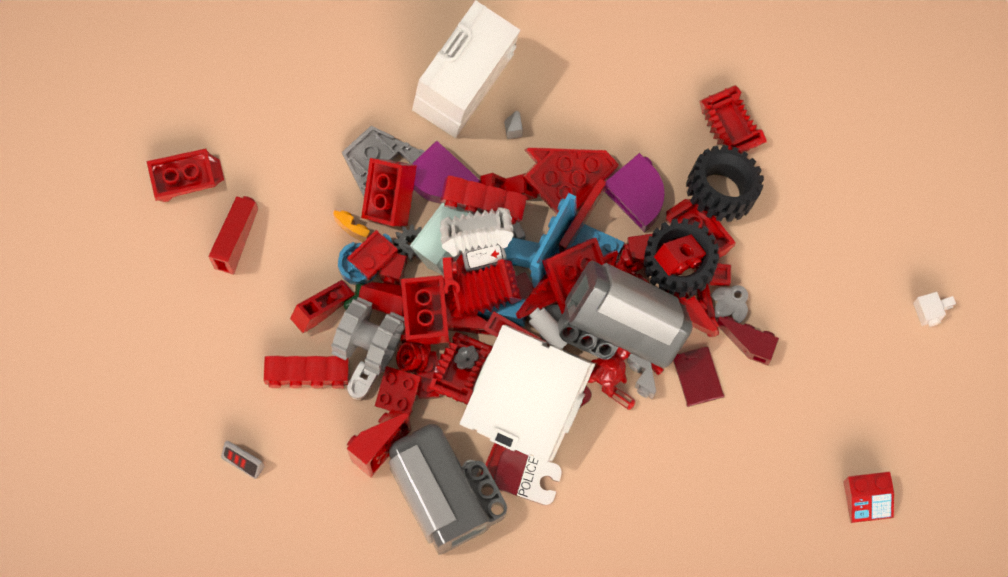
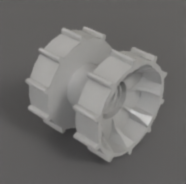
[331,297,405,375]

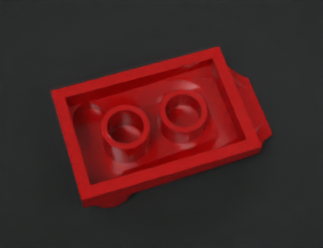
[146,148,224,202]
[666,199,736,266]

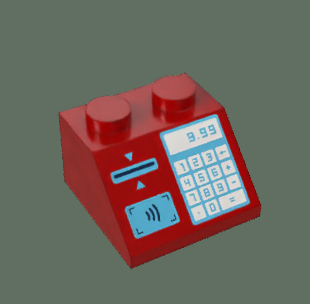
[843,471,894,523]

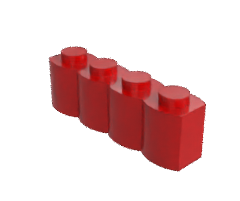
[440,175,527,224]
[264,356,350,389]

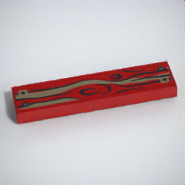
[559,179,606,252]

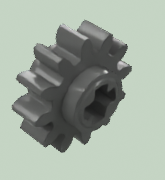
[393,224,422,262]

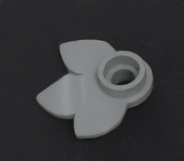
[711,285,748,323]

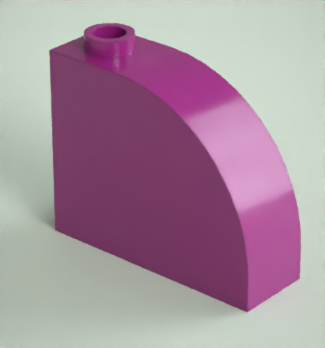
[412,141,480,204]
[605,153,665,233]

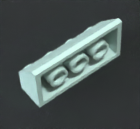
[410,203,482,276]

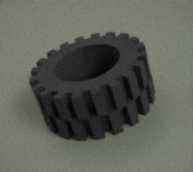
[686,145,764,222]
[644,218,719,298]

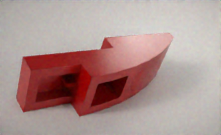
[665,289,719,337]

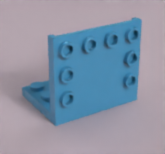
[529,193,624,289]

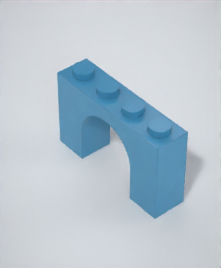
[477,238,540,326]

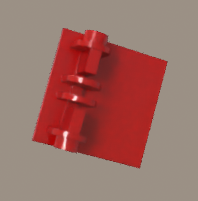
[375,366,422,417]

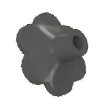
[454,346,479,370]

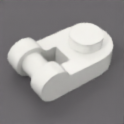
[347,361,379,400]

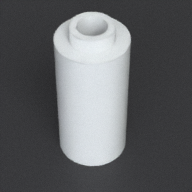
[529,308,567,349]

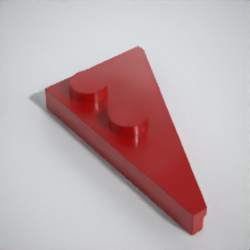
[516,273,557,319]

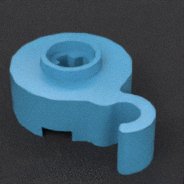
[338,234,392,285]

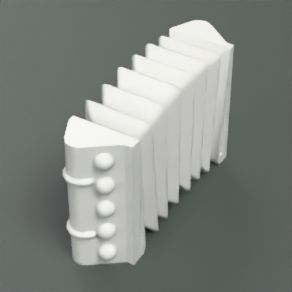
[440,208,513,257]

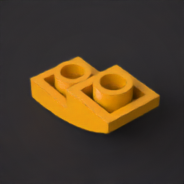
[333,210,371,242]

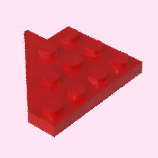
[522,148,619,215]
[542,237,618,330]

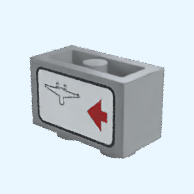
[461,243,507,271]

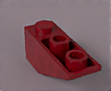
[717,316,779,366]

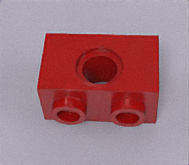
[654,234,706,276]

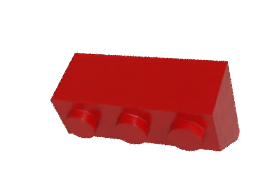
[361,158,417,226]
[401,275,449,344]

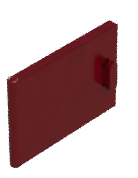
[673,346,725,407]

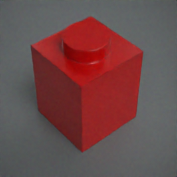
[380,254,407,285]

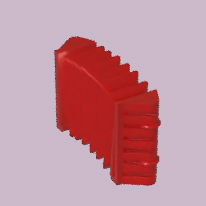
[700,85,767,154]
[443,259,521,318]
[429,332,493,405]

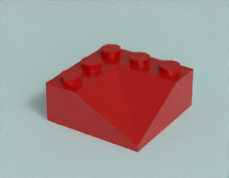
[346,409,412,478]

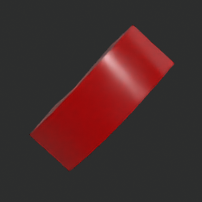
[480,172,537,200]

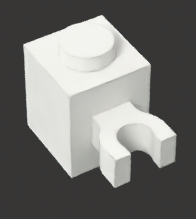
[913,292,956,327]

